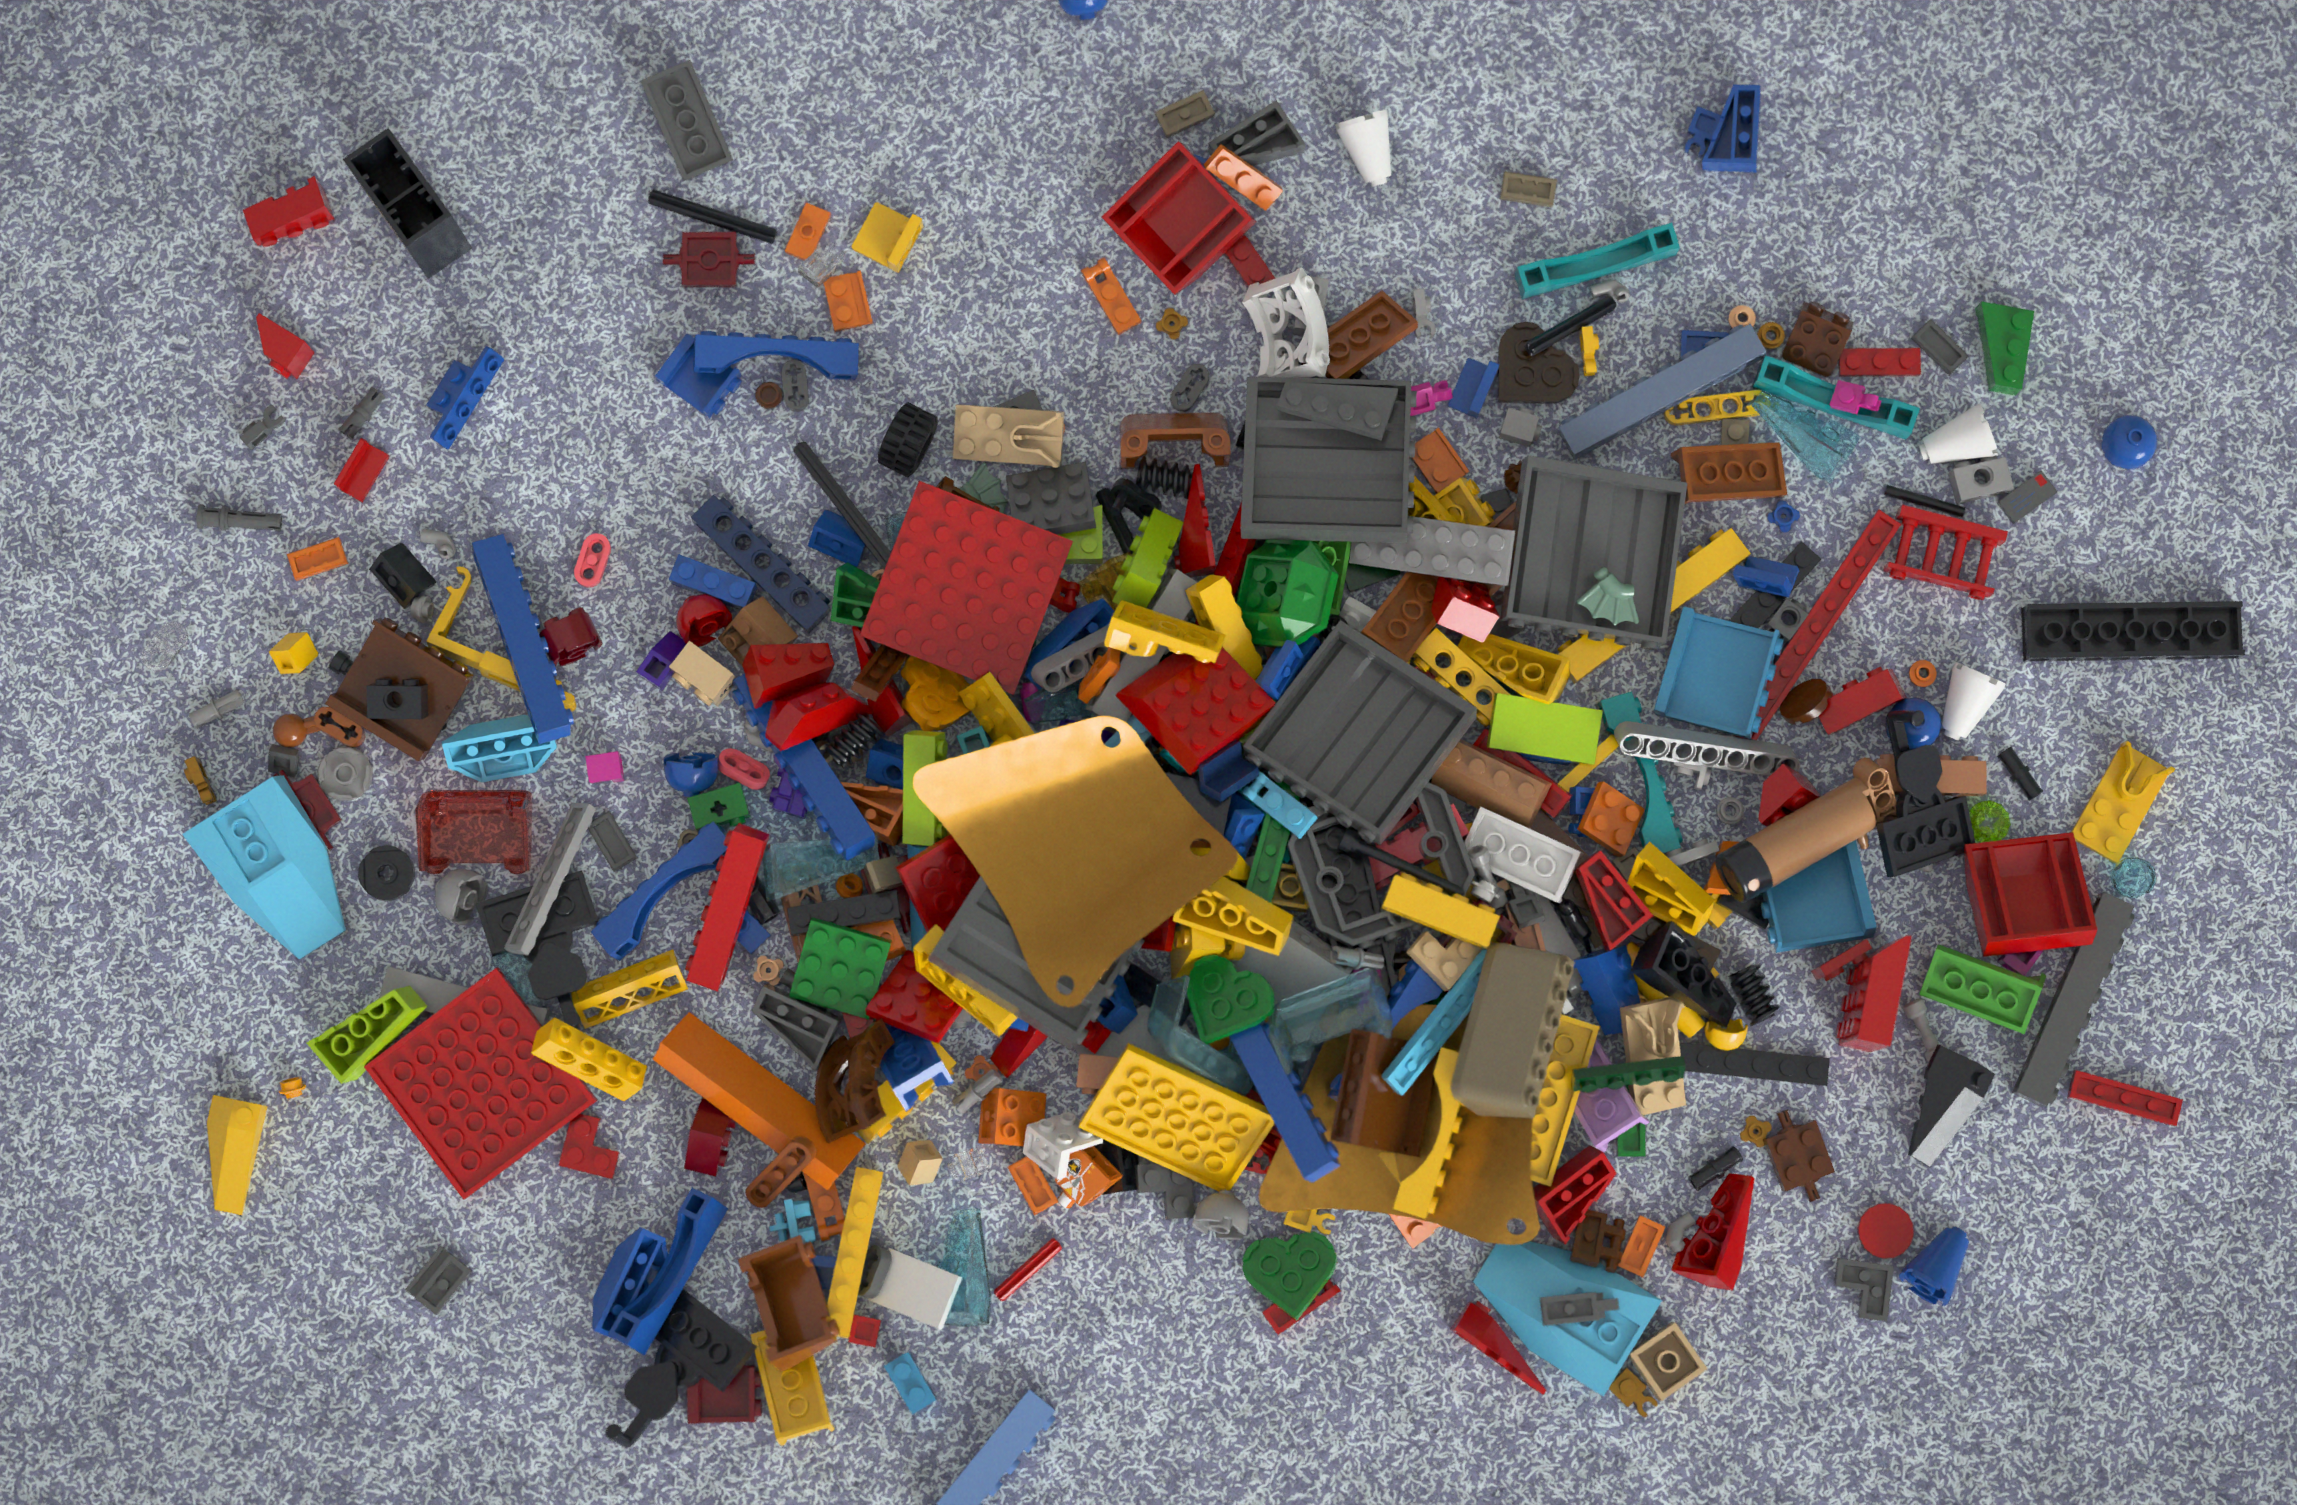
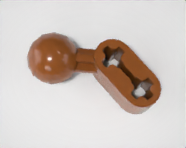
[273,707,366,748]

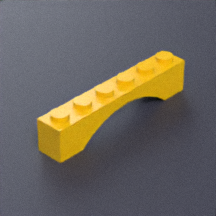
[1393,1046,1466,1219]
[827,1167,883,1339]

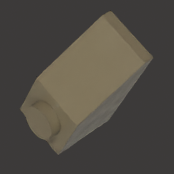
[864,856,903,894]

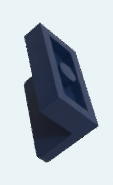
[1199,740,1259,802]

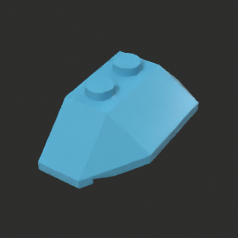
[442,715,557,782]

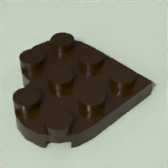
[1498,321,1580,404]

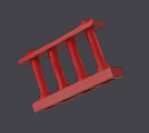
[1883,505,2008,600]

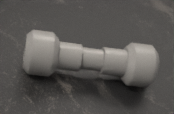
[1468,845,1507,910]
[1903,998,1945,1063]

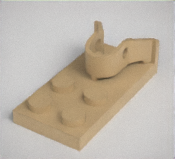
[953,404,1065,468]
[1620,997,1686,1115]

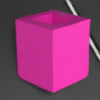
[585,751,625,783]

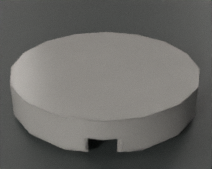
[317,747,373,801]

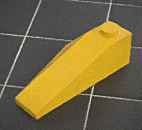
[1457,633,1570,705]
[207,1095,268,1215]

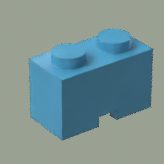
[884,1351,937,1415]

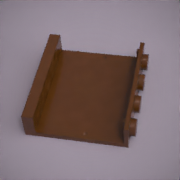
[325,617,474,761]
[1330,1028,1440,1157]

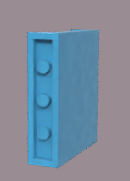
[1654,606,1784,739]
[1761,840,1877,953]

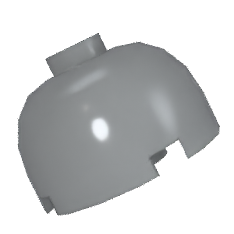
[435,869,488,926]
[1192,1190,1249,1240]

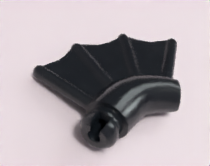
[1551,899,1592,953]

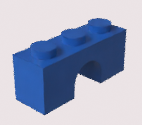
[669,554,757,610]

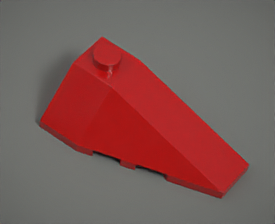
[1174,464,1216,577]
[852,626,915,736]
[990,1024,1048,1078]
[1671,1173,1755,1291]
[1450,1301,1547,1395]

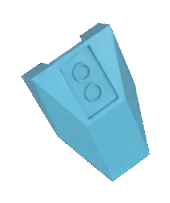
[182,775,346,959]
[1473,1241,1662,1396]

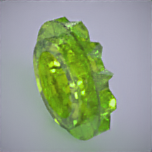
[1969,800,2011,843]

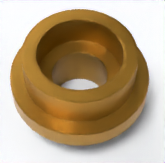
[1757,322,1785,349]

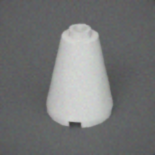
[1335,109,1391,187]
[1919,404,1998,464]
[1941,662,2006,741]

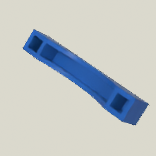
[693,331,859,380]
[591,821,727,961]
[1328,959,1443,1101]
[608,1187,728,1356]

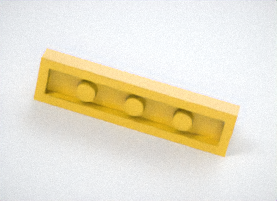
[571,949,688,1029]

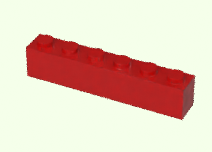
[685,823,770,992]

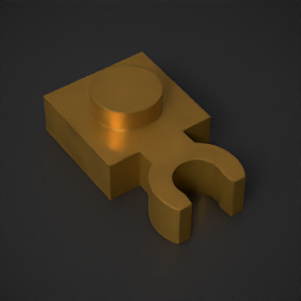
[184,756,217,805]
[1608,1368,1658,1417]

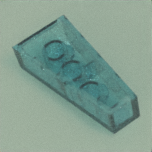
[763,836,879,901]

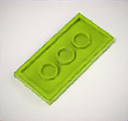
[1487,693,1603,765]

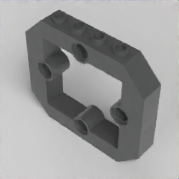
[1287,782,1475,950]

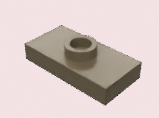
[1500,171,1557,208]

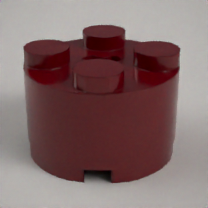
[539,607,603,667]

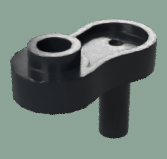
[1110,478,1162,519]

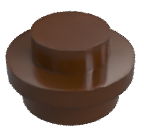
[755,382,783,409]

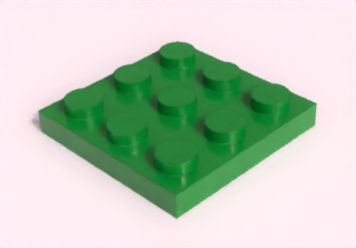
[789,917,892,1019]

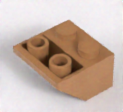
[718,596,799,667]

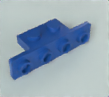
[426,346,504,449]

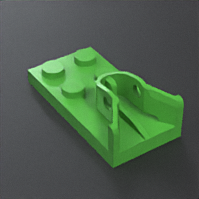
[1919,944,2046,1034]

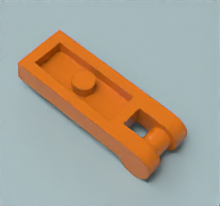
[1080,257,1141,335]
[803,1172,845,1242]

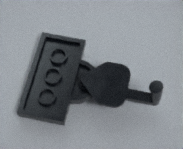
[1876,710,1975,877]
[475,870,598,1031]
[605,1289,757,1448]

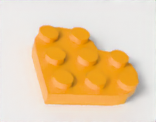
[901,655,972,731]

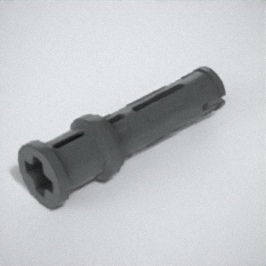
[196,504,282,531]

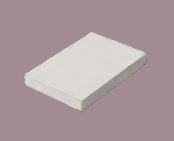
[868,1248,963,1330]

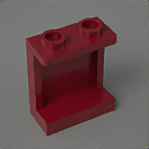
[687,1365,762,1424]

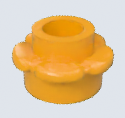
[279,1077,306,1098]

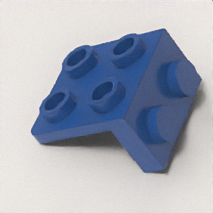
[1223,792,1264,860]

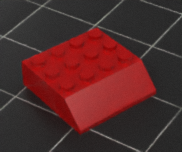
[1102,141,1257,295]
[1115,647,1276,775]
[1964,832,2098,957]
[1835,935,1912,1052]

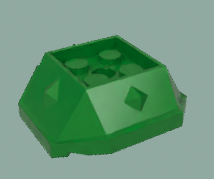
[1237,539,1339,648]

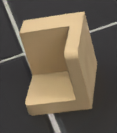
[898,1140,943,1186]

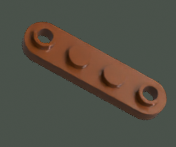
[745,1136,816,1208]

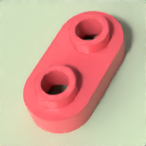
[574,533,611,588]
[718,748,770,790]

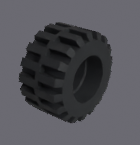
[878,402,938,478]

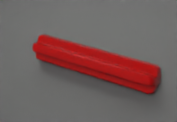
[994,1238,1062,1301]

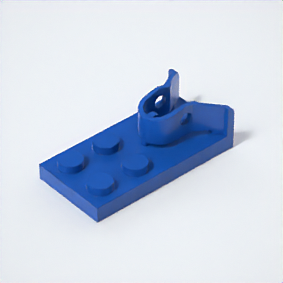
[880,1024,955,1111]

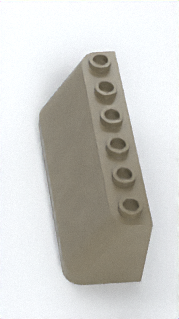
[1451,943,1575,1118]

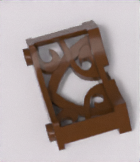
[815,1018,895,1143]

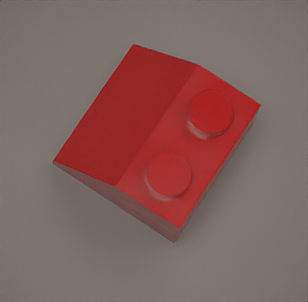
[256,313,315,379]

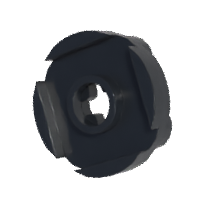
[358,845,415,901]

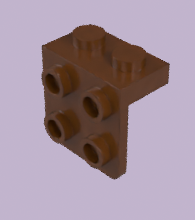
[1782,301,1853,377]

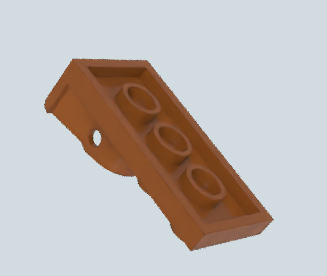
[1301,290,1418,379]
[1670,442,1787,504]
[1361,571,1438,662]

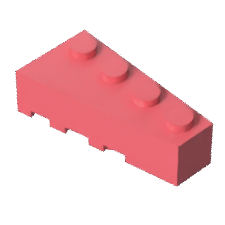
[1369,804,1469,890]

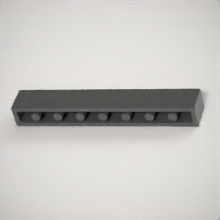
[2012,892,2135,1107]

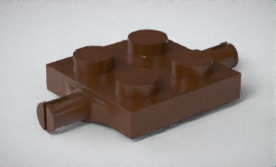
[1763,1109,1835,1202]

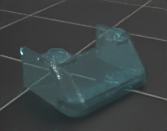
[1269,968,1393,1075]
[1147,975,1253,1095]

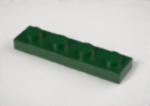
[1571,1056,1686,1093]

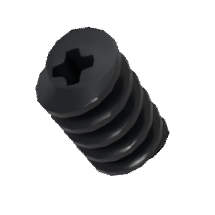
[1136,456,1193,499]
[824,712,886,770]
[1727,964,1780,1027]

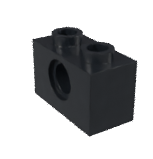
[367,678,428,719]

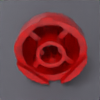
[676,594,732,647]

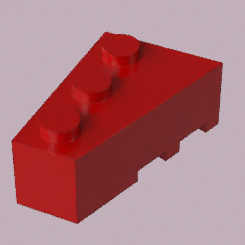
[1532,1145,1617,1245]

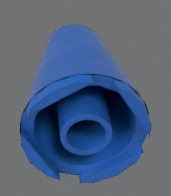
[1899,1226,1969,1306]

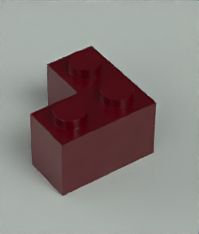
[684,1097,737,1177]

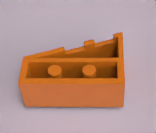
[840,782,903,847]

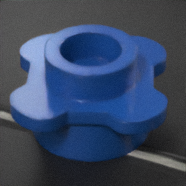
[1767,500,1800,533]

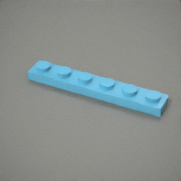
[1381,949,1487,1096]

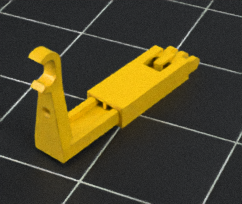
[426,566,577,712]

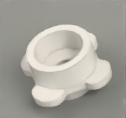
[1471,880,1500,904]

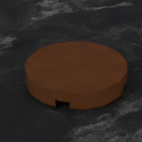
[1780,679,1832,725]

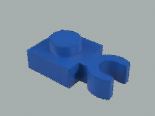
[1684,106,1721,158]

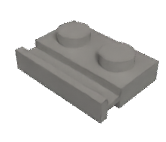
[1666,838,1720,867]

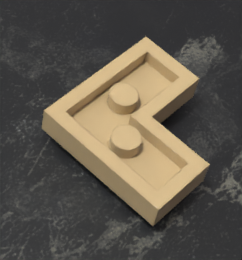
[1406,931,1481,991]

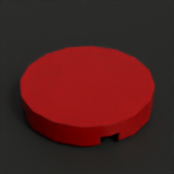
[1857,1203,1914,1259]

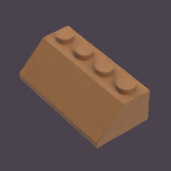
[1431,739,1552,829]

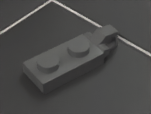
[1539,1292,1619,1326]

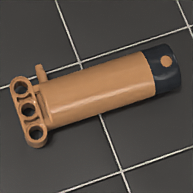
[1715,757,1897,903]

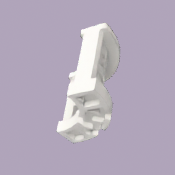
[1242,267,1330,378]

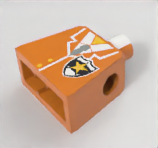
[1055,1146,1123,1208]

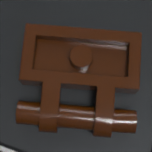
[1570,1209,1626,1273]

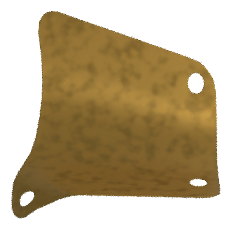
[913,716,1238,1007]
[1259,1002,1540,1245]

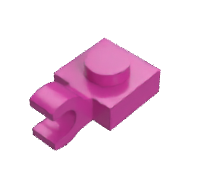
[1410,380,1453,416]
[1830,380,1881,414]

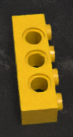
[1412,628,1511,727]
[531,1017,647,1102]

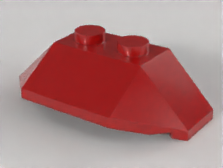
[765,682,873,751]

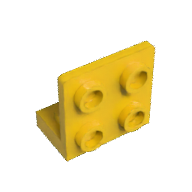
[852,202,924,273]

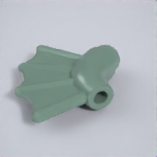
[959,462,1008,514]
[1576,567,1639,626]

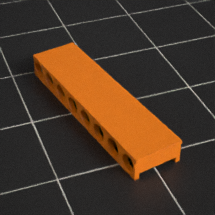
[652,1012,866,1190]

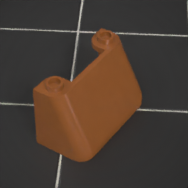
[1120,412,1231,469]
[738,1235,840,1371]

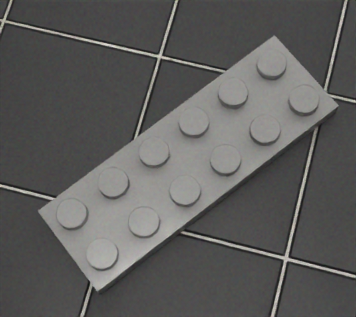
[1349,516,1515,586]

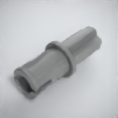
[189,690,244,729]
[1330,946,1384,970]
[953,1069,1002,1114]

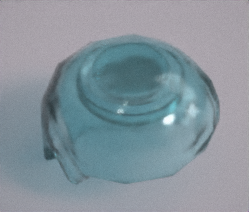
[2110,857,2157,898]

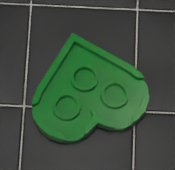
[1185,955,1274,1045]
[1242,1232,1338,1321]

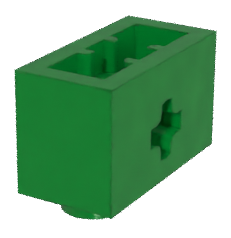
[687,783,751,831]

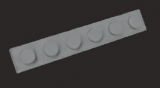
[504,802,596,955]

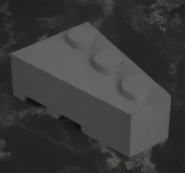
[1208,100,1306,166]
[752,983,843,1071]

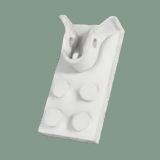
[1464,807,1584,903]

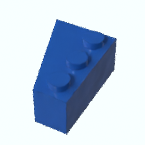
[1702,84,1761,172]
[1573,945,1641,1036]
[1097,974,1138,1034]

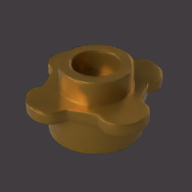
[1156,308,1188,340]
[1740,1116,1772,1147]

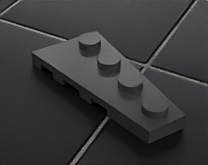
[1277,382,1398,441]

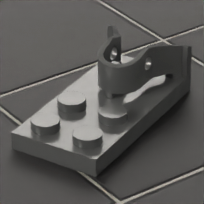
[640,60,733,181]

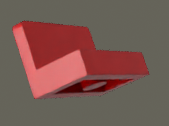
[334,438,390,503]

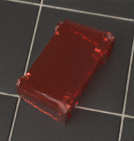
[415,790,532,874]

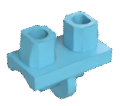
[769,1199,817,1243]

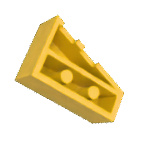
[1627,842,1715,936]
[1170,924,1225,984]

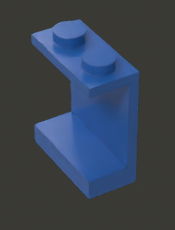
[655,333,742,418]

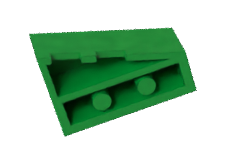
[1975,301,2035,396]
[830,562,880,627]

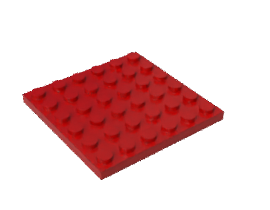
[859,481,1073,695]
[364,967,598,1200]

